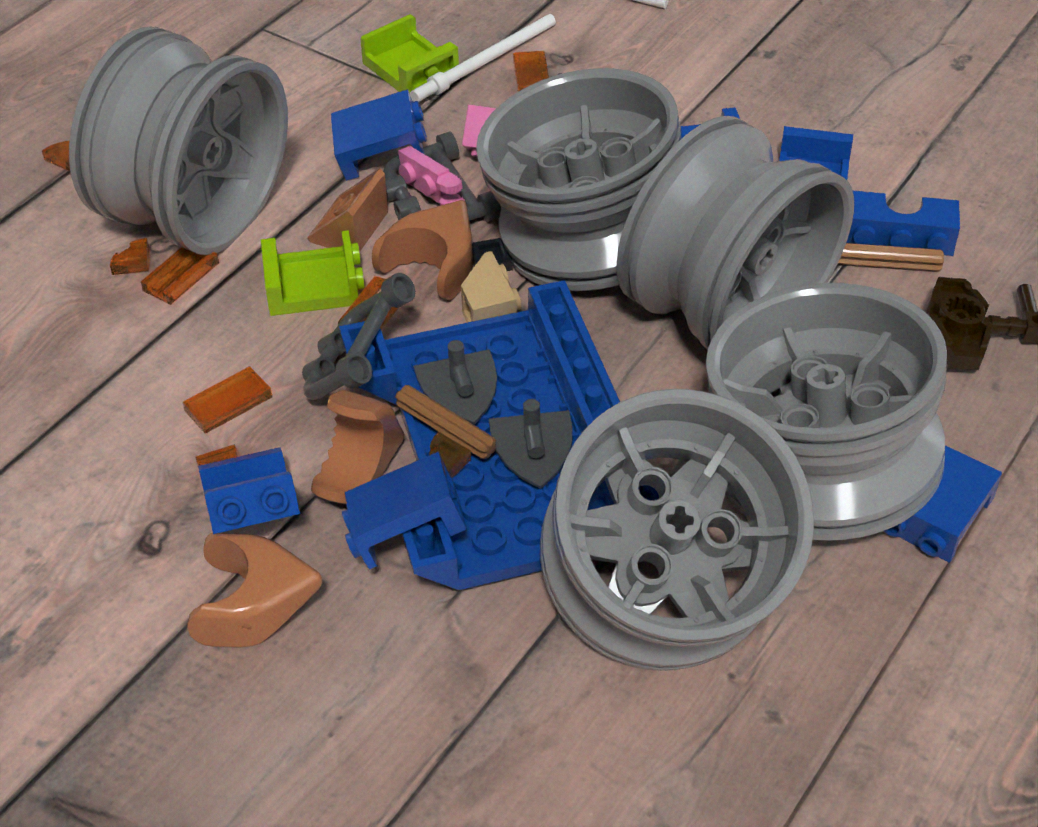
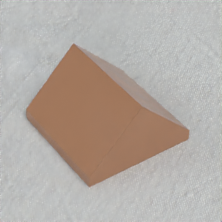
[307,168,388,252]

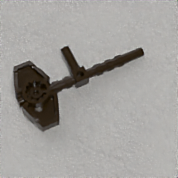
[926,277,1038,370]

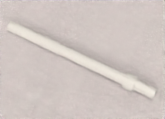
[410,14,556,102]

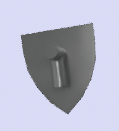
[413,340,497,425]
[489,399,572,489]

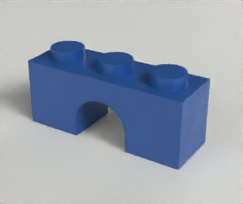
[846,190,960,256]

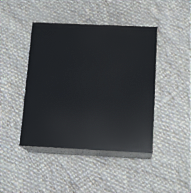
[472,238,513,271]

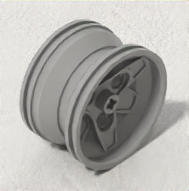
[69,26,288,255]
[476,68,681,291]
[617,116,854,350]
[706,283,947,541]
[540,389,814,671]

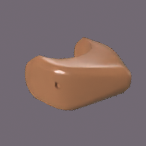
[372,200,473,300]
[311,390,405,504]
[187,533,322,647]

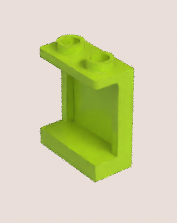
[360,14,459,93]
[260,230,365,316]

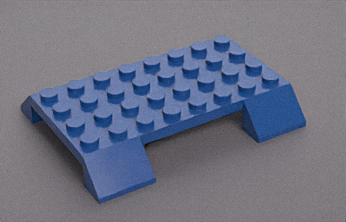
[339,280,659,590]

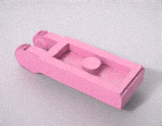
[398,146,465,205]

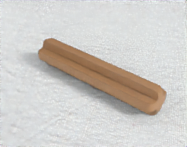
[838,243,944,271]
[395,385,497,459]

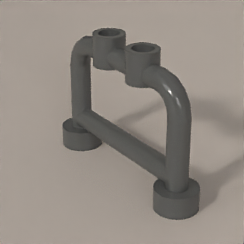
[383,131,501,222]
[302,273,416,400]

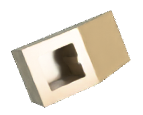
[461,251,521,323]

